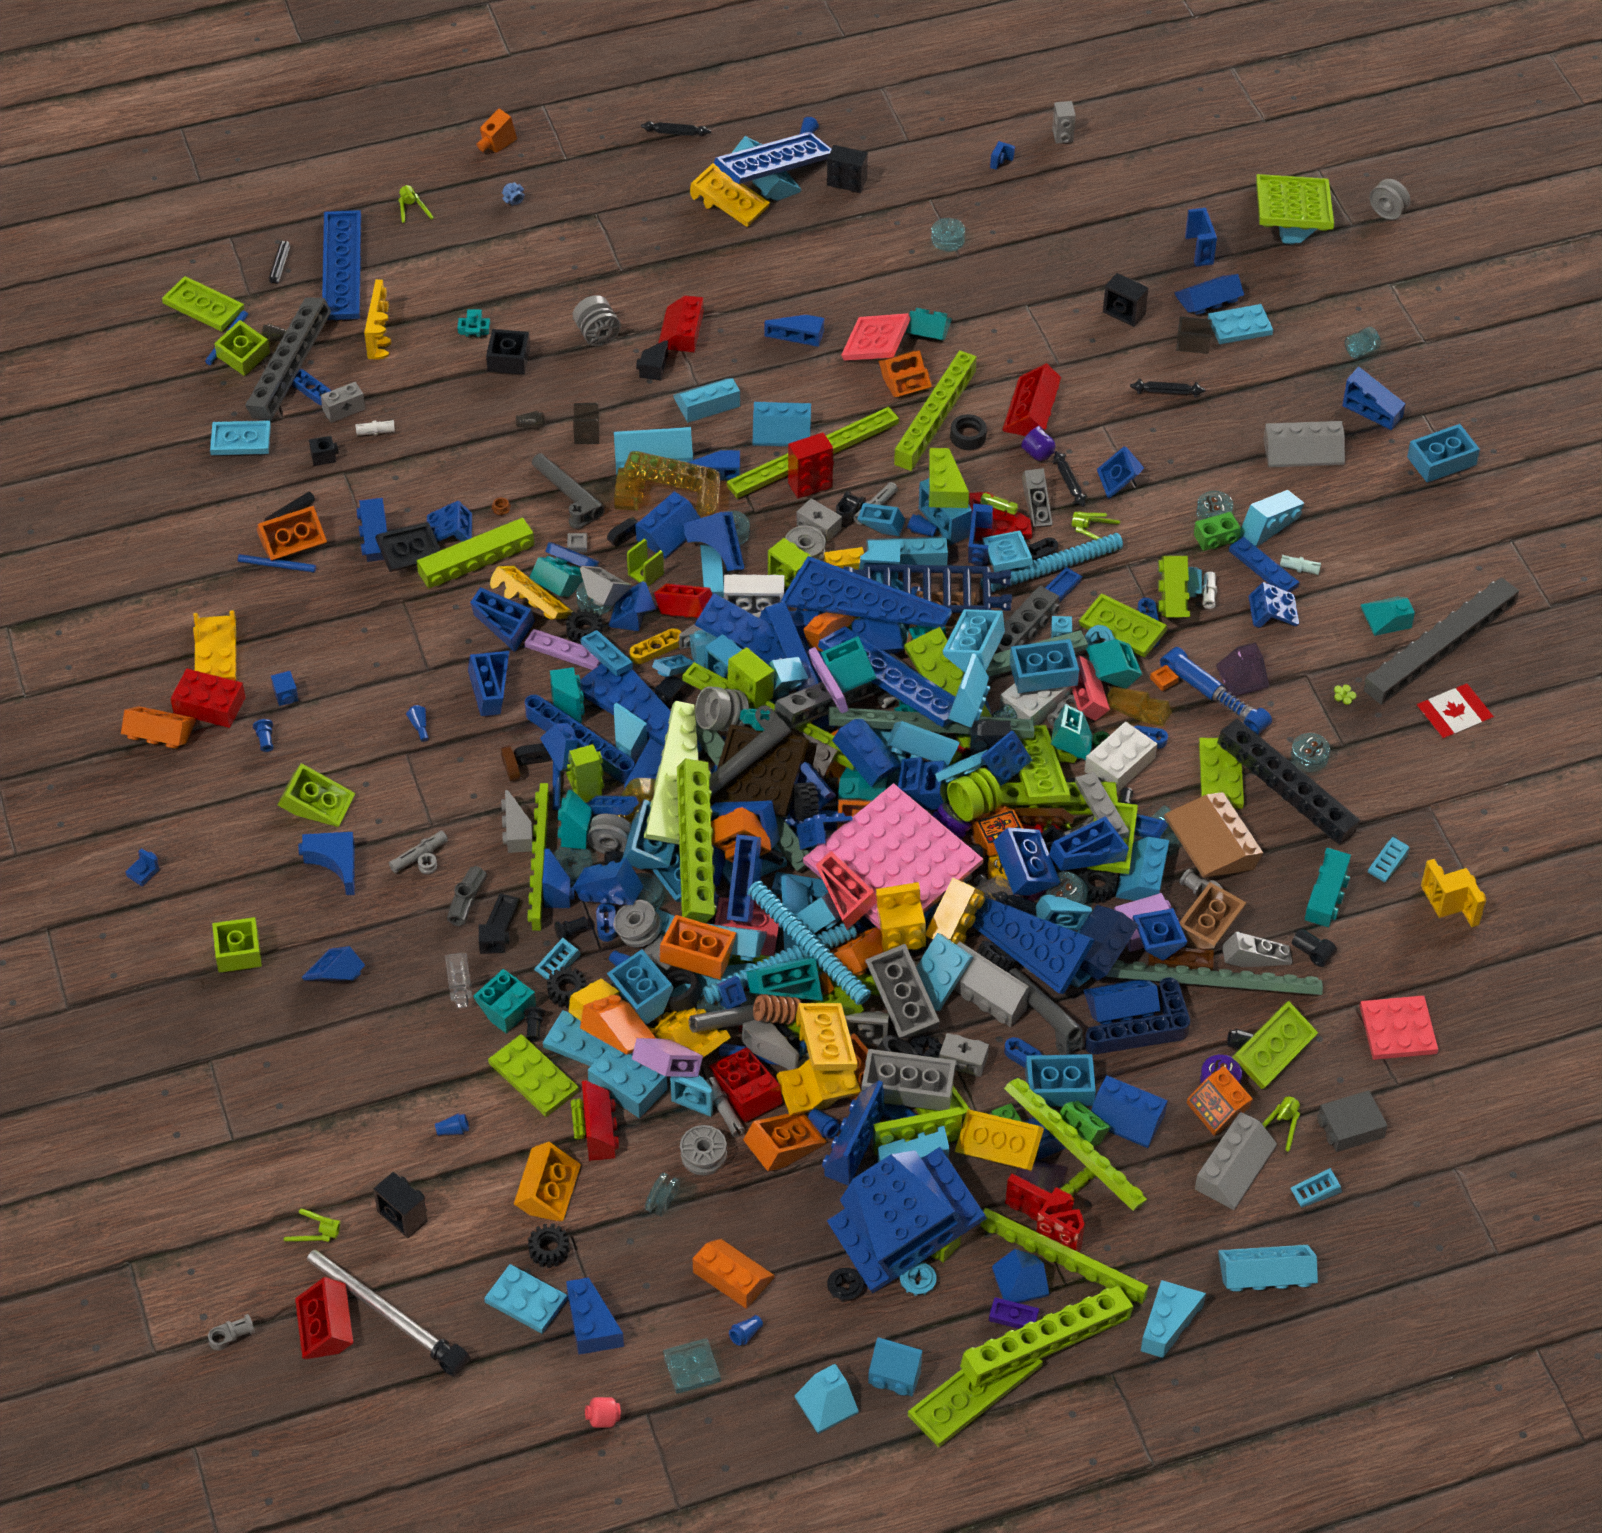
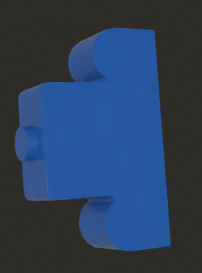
[727,835,763,922]

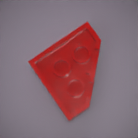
[969,492,1032,541]

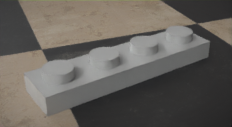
[1075,772,1129,839]

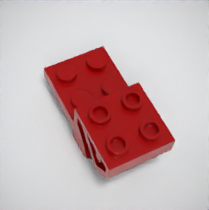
[1005,1173,1085,1252]

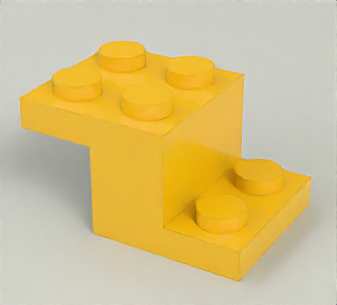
[1421,859,1486,927]
[876,882,926,952]
[654,1008,731,1058]
[776,1059,861,1116]

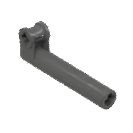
[532,453,605,529]
[709,706,792,796]
[1008,968,1084,1055]
[689,994,784,1033]

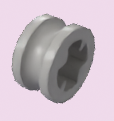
[418,853,437,874]

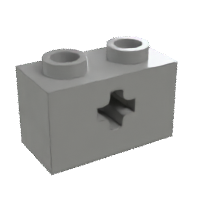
[321,382,365,423]
[797,498,842,543]
[939,1033,989,1077]

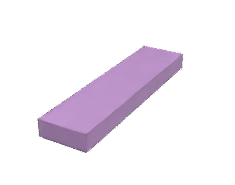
[525,629,601,670]
[808,647,849,713]

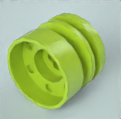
[947,768,1002,822]

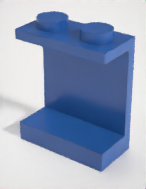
[1185,208,1217,267]
[968,504,993,566]
[783,762,836,827]

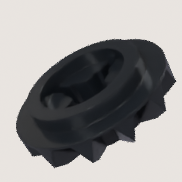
[909,1034,942,1058]
[827,1268,864,1302]

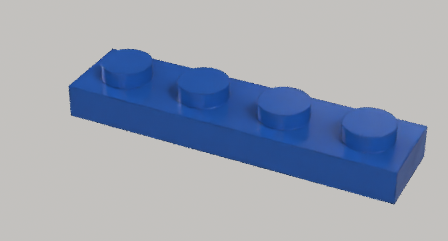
[1229,537,1299,593]
[586,796,640,816]

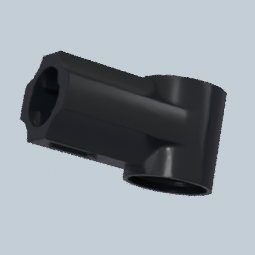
[1291,929,1337,967]

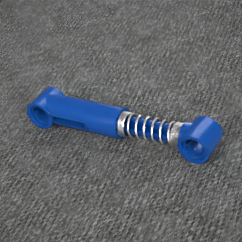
[1160,647,1272,735]

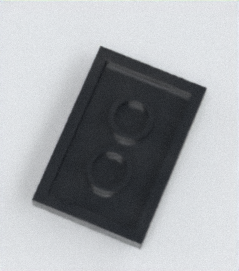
[375,522,441,572]

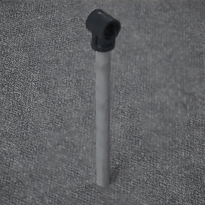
[307,1250,471,1377]

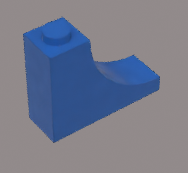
[683,512,745,571]
[298,832,355,895]

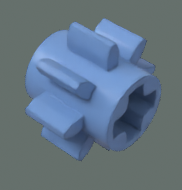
[502,182,525,206]

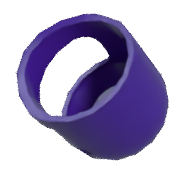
[1021,426,1056,461]

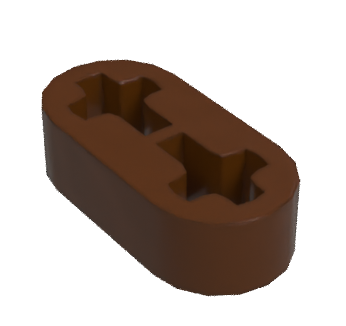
[500,746,520,781]

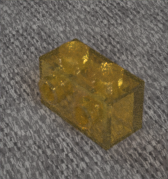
[614,468,645,511]

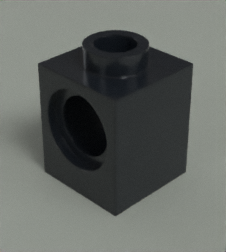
[309,436,339,466]
[655,675,686,709]
[479,923,510,954]

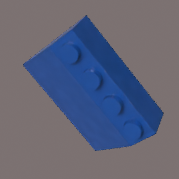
[822,1080,885,1186]

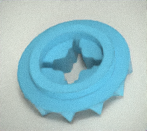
[1085,625,1115,646]
[900,1262,936,1296]

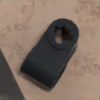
[836,491,866,527]

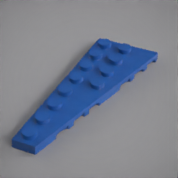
[781,556,952,629]
[578,663,702,752]
[972,896,1095,994]

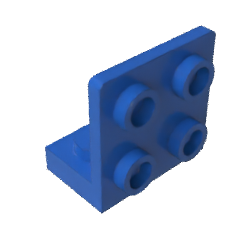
[427,500,472,542]
[1248,582,1299,628]
[981,731,1032,786]
[797,813,853,850]

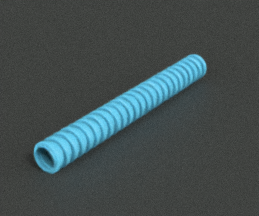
[980,532,1123,593]
[747,881,871,1005]
[703,923,857,1005]

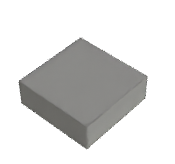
[567,533,587,552]

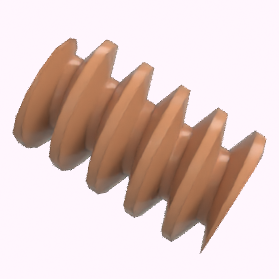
[753,994,801,1024]

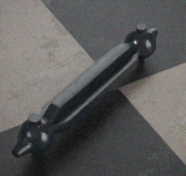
[641,121,711,136]
[1130,378,1206,398]
[1052,451,1088,507]
[991,891,1037,916]

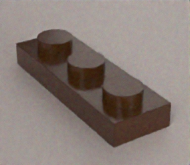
[1013,808,1074,826]
[1148,947,1214,971]

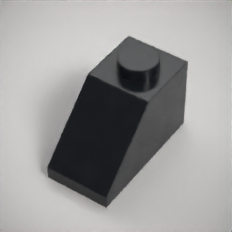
[636,340,669,381]

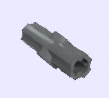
[447,866,487,926]

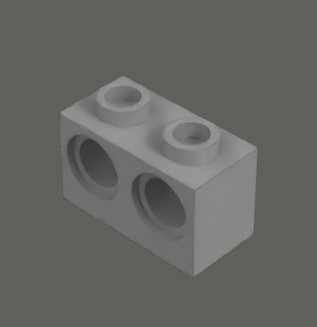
[1052,101,1076,144]

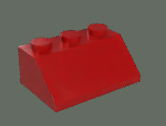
[659,295,704,353]
[582,1080,619,1161]
[295,1277,353,1359]

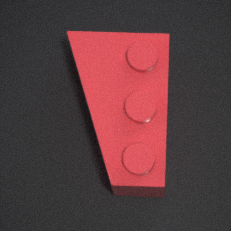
[816,851,877,930]

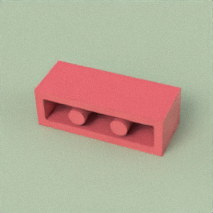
[1071,656,1110,721]

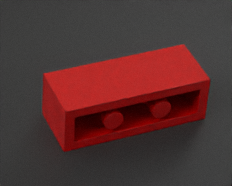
[654,584,712,618]

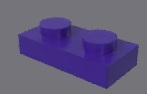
[989,1297,1039,1329]

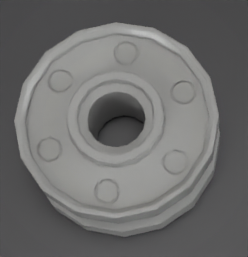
[1369,179,1411,220]
[785,525,826,561]
[587,814,631,854]
[613,900,662,948]
[680,1125,727,1175]

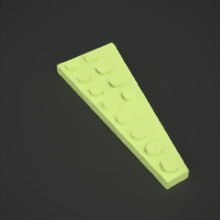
[644,701,698,844]

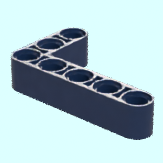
[1085,977,1190,1054]

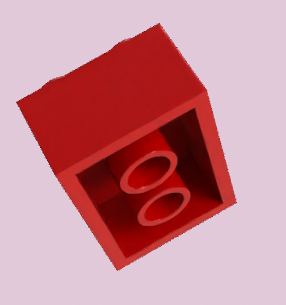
[788,432,833,499]
[170,668,246,728]

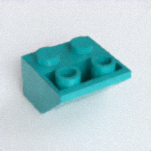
[906,308,952,340]
[529,556,584,597]
[821,636,877,693]
[1086,639,1142,689]
[550,667,585,724]
[1051,704,1093,760]
[558,790,593,849]
[473,969,536,1034]

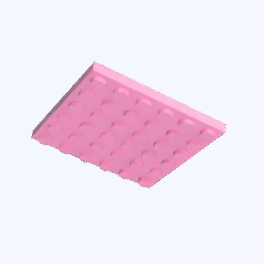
[803,783,983,930]

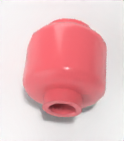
[585,1397,621,1428]

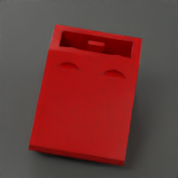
[709,1047,783,1122]

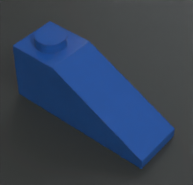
[764,315,824,347]
[682,450,740,481]

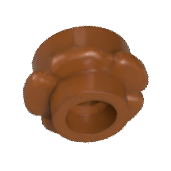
[492,497,511,515]

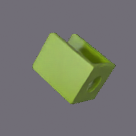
[627,539,664,587]

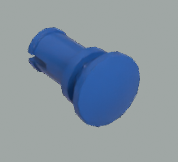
[253,719,273,752]

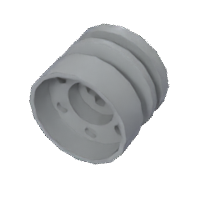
[573,296,621,346]
[695,687,749,732]

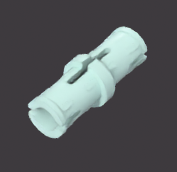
[1280,555,1321,575]

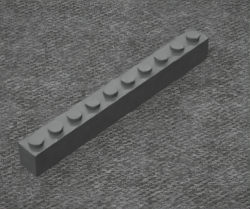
[1364,577,1519,705]

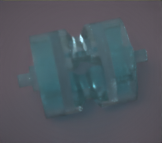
[1345,326,1381,359]

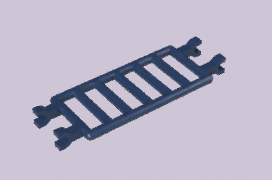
[843,564,1012,613]

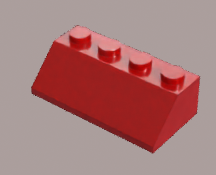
[1002,363,1061,436]

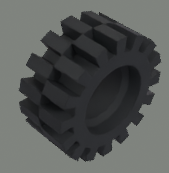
[566,609,603,645]
[792,782,819,821]
[1078,867,1117,904]
[976,940,1016,973]
[547,967,586,1008]
[528,1224,570,1268]

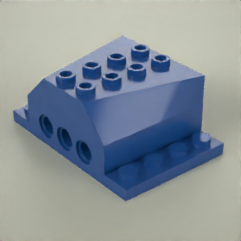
[827,1147,987,1293]

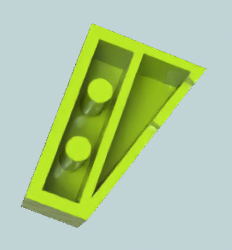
[929,448,969,508]
[1158,556,1190,617]
[566,744,604,803]

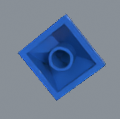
[1097,446,1144,498]
[609,581,656,631]
[1132,908,1187,960]
[992,1249,1049,1303]

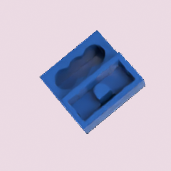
[898,757,950,810]

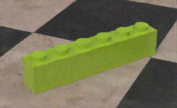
[417,517,534,589]

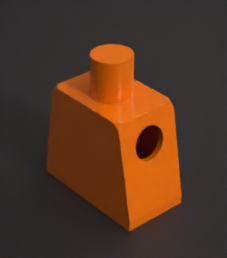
[476,109,517,153]

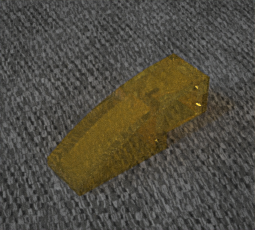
[1106,687,1172,726]

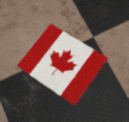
[1416,683,1494,738]

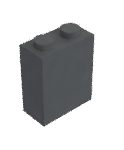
[1317,1090,1387,1152]

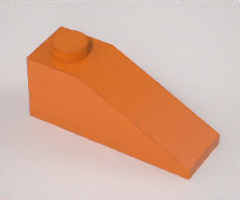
[803,612,857,652]

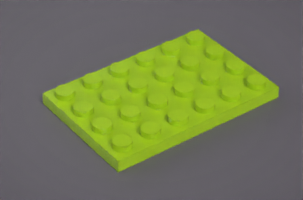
[1256,174,1334,231]

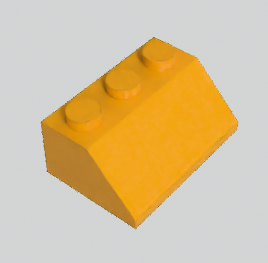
[514,1142,581,1222]

